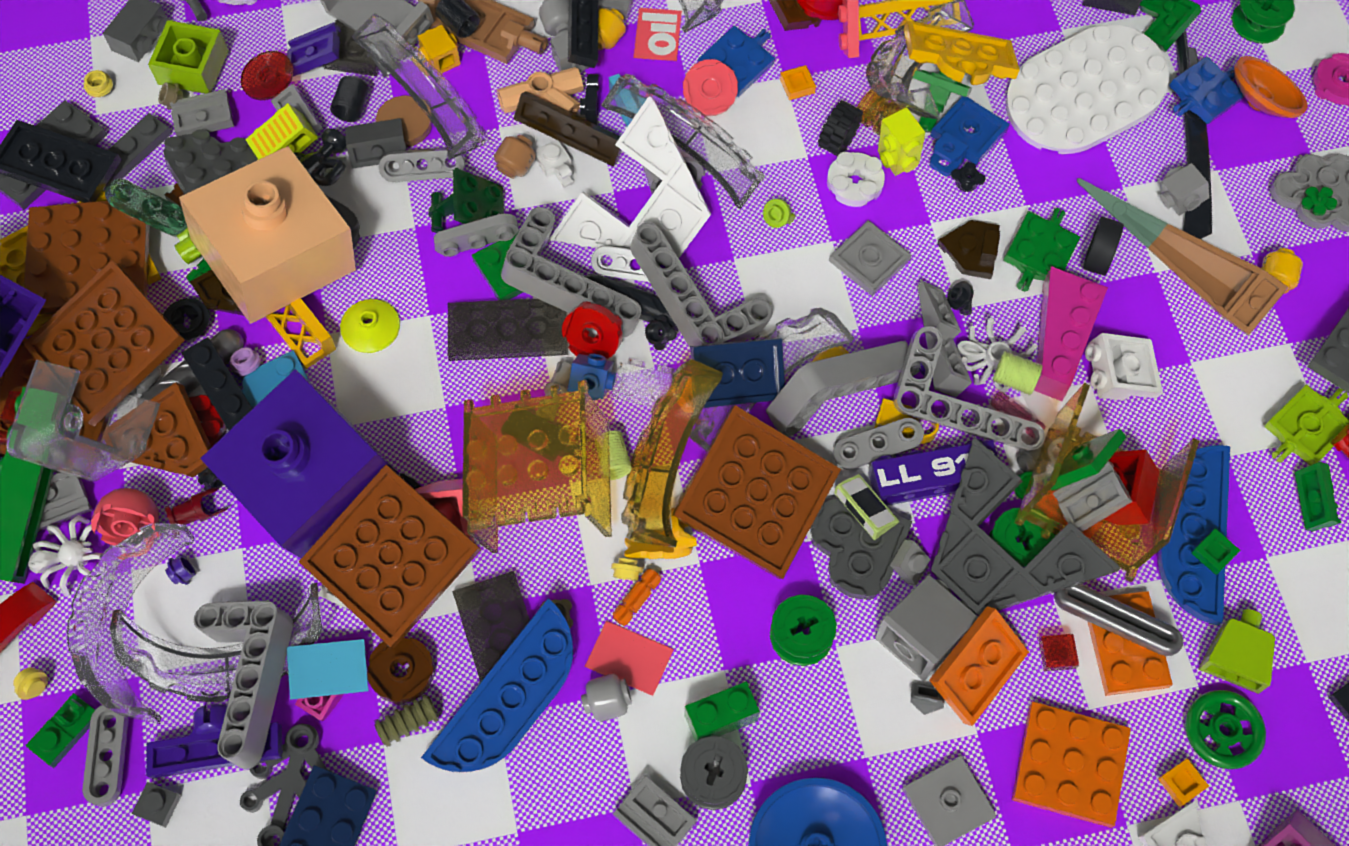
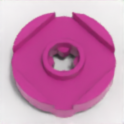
[1313,53,1349,106]

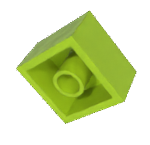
[148,20,229,94]

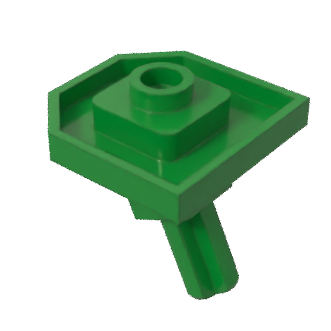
[913,69,972,133]

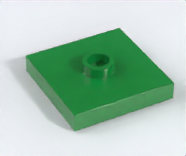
[1045,428,1126,490]

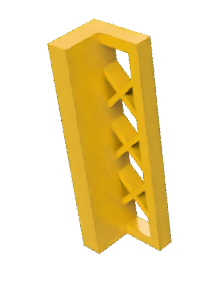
[859,0,961,41]
[265,298,336,369]

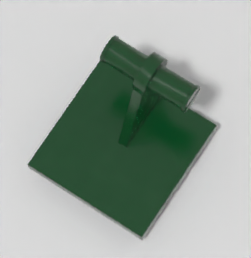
[428,168,504,233]

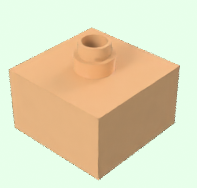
[179,146,356,324]

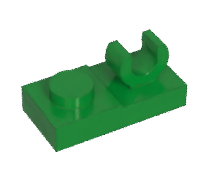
[1295,462,1341,532]
[25,693,95,768]

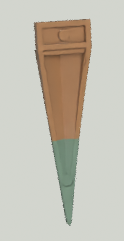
[1077,178,1288,336]

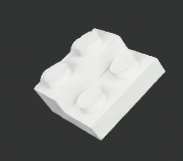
[1085,333,1163,401]

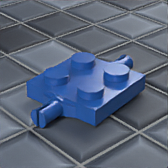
[698,25,775,98]
[1169,56,1244,125]

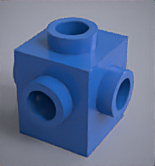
[568,354,617,400]

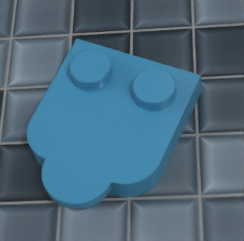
[242,350,310,408]

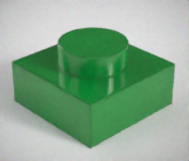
[1192,528,1241,575]

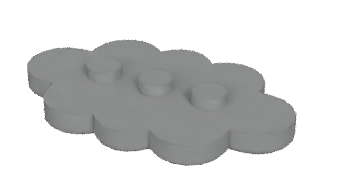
[1270,154,1349,232]

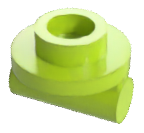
[763,199,796,228]

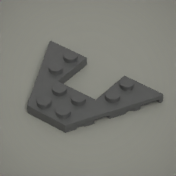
[931,437,1120,616]

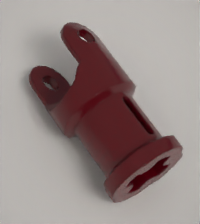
[165,487,228,532]

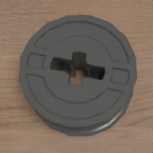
[680,736,748,810]

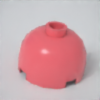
[91,488,159,549]

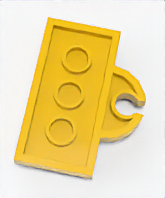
[904,20,1020,85]

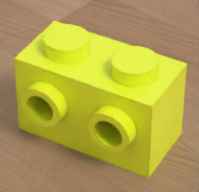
[878,107,926,176]

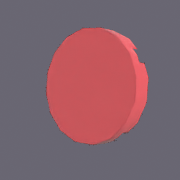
[683,59,738,116]

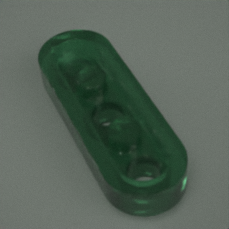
[105,179,187,237]

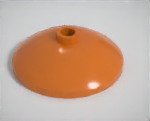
[1234,56,1308,118]

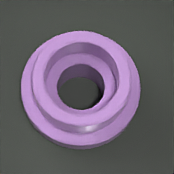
[230,348,261,376]

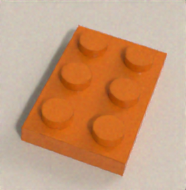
[1087,591,1173,696]
[929,607,1029,726]

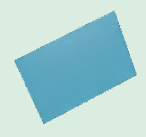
[287,639,368,700]

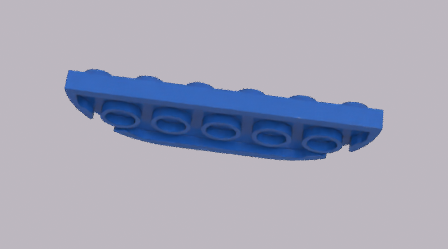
[1158,445,1230,626]
[421,598,573,772]

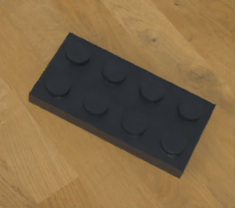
[0,120,121,203]

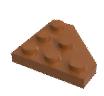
[102,382,212,477]

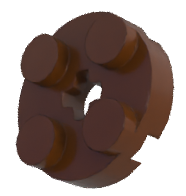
[367,638,435,705]

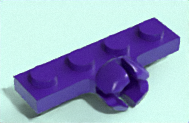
[146,704,283,779]

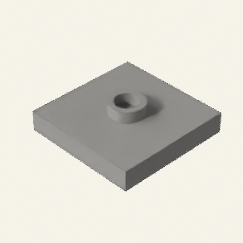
[902,756,997,846]

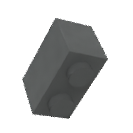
[103,0,168,62]

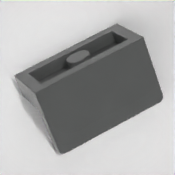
[345,118,407,169]

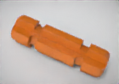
[613,569,661,626]

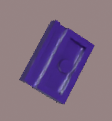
[286,22,340,77]

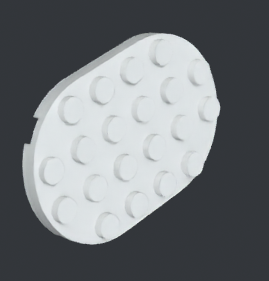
[1006,25,1169,154]

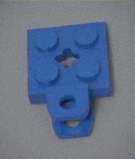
[929,96,1010,177]

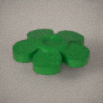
[1301,186,1337,216]

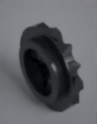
[163,298,211,342]

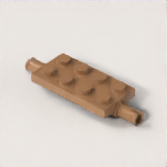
[418,0,548,64]

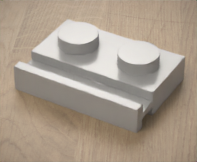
[170,89,234,137]
[1053,461,1132,532]
[38,467,93,532]
[613,775,697,846]

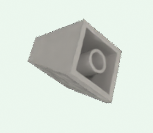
[875,575,978,682]

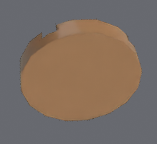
[375,95,432,147]

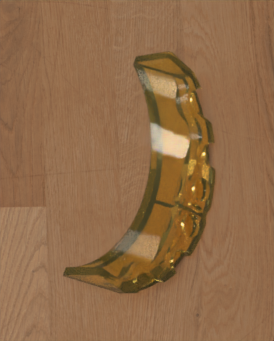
[621,359,723,548]

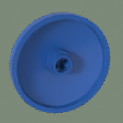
[748,778,887,846]

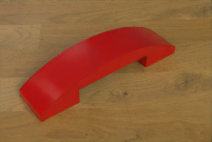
[0,582,57,652]

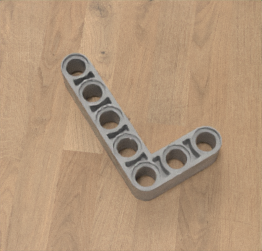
[501,207,642,337]
[630,222,773,347]
[893,326,1045,450]
[766,341,921,437]
[194,601,293,770]

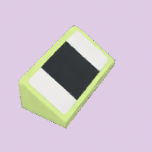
[834,474,899,540]

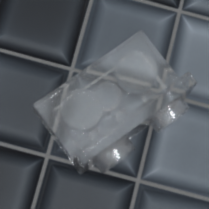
[611,358,681,412]

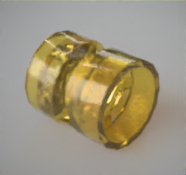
[857,88,904,136]

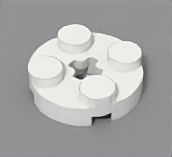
[827,152,885,207]

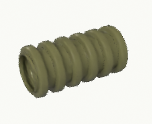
[374,694,439,747]

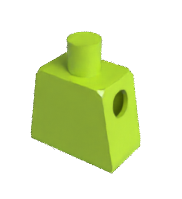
[1198,609,1275,694]

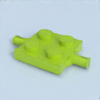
[1264,384,1349,466]

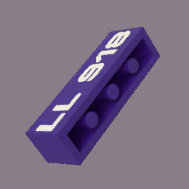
[868,439,998,506]

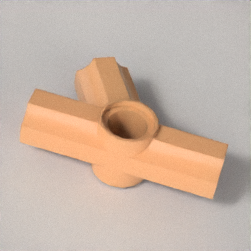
[496,67,584,115]

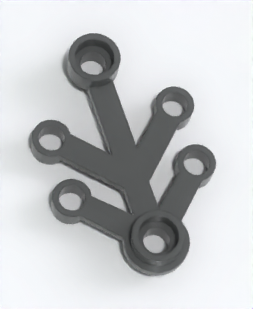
[240,724,332,846]

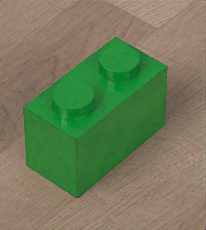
[684,681,760,742]

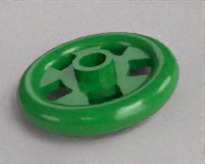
[1185,690,1266,769]

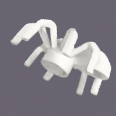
[957,318,1038,393]
[28,515,117,597]

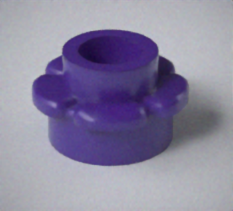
[165,555,196,585]

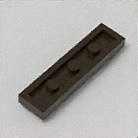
[514,91,622,167]

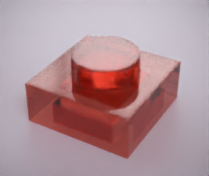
[1038,634,1079,671]

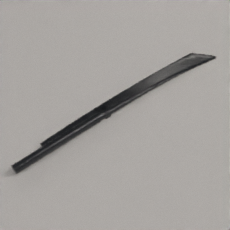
[1176,30,1212,239]

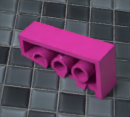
[1034,266,1108,401]

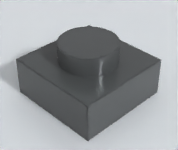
[131,781,181,828]

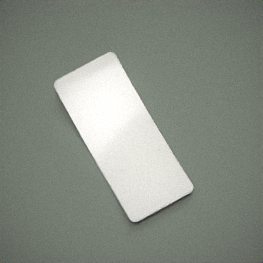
[1020,391,1067,434]

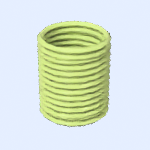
[993,351,1043,395]
[590,431,632,480]

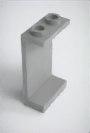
[320,0,434,61]

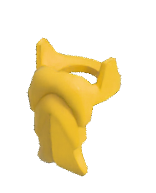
[624,507,697,559]

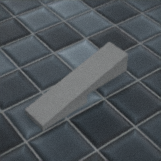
[917,281,972,398]

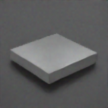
[829,220,912,296]

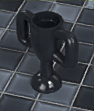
[294,128,347,186]

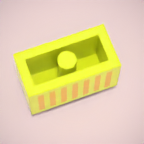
[245,103,319,160]

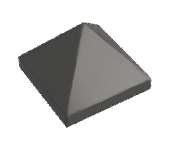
[910,683,945,715]

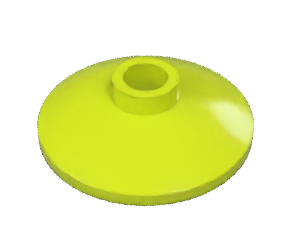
[340,299,400,353]

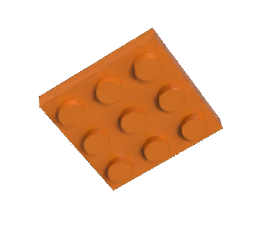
[1012,701,1131,828]

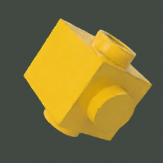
[417,25,461,76]

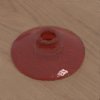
[241,51,294,101]

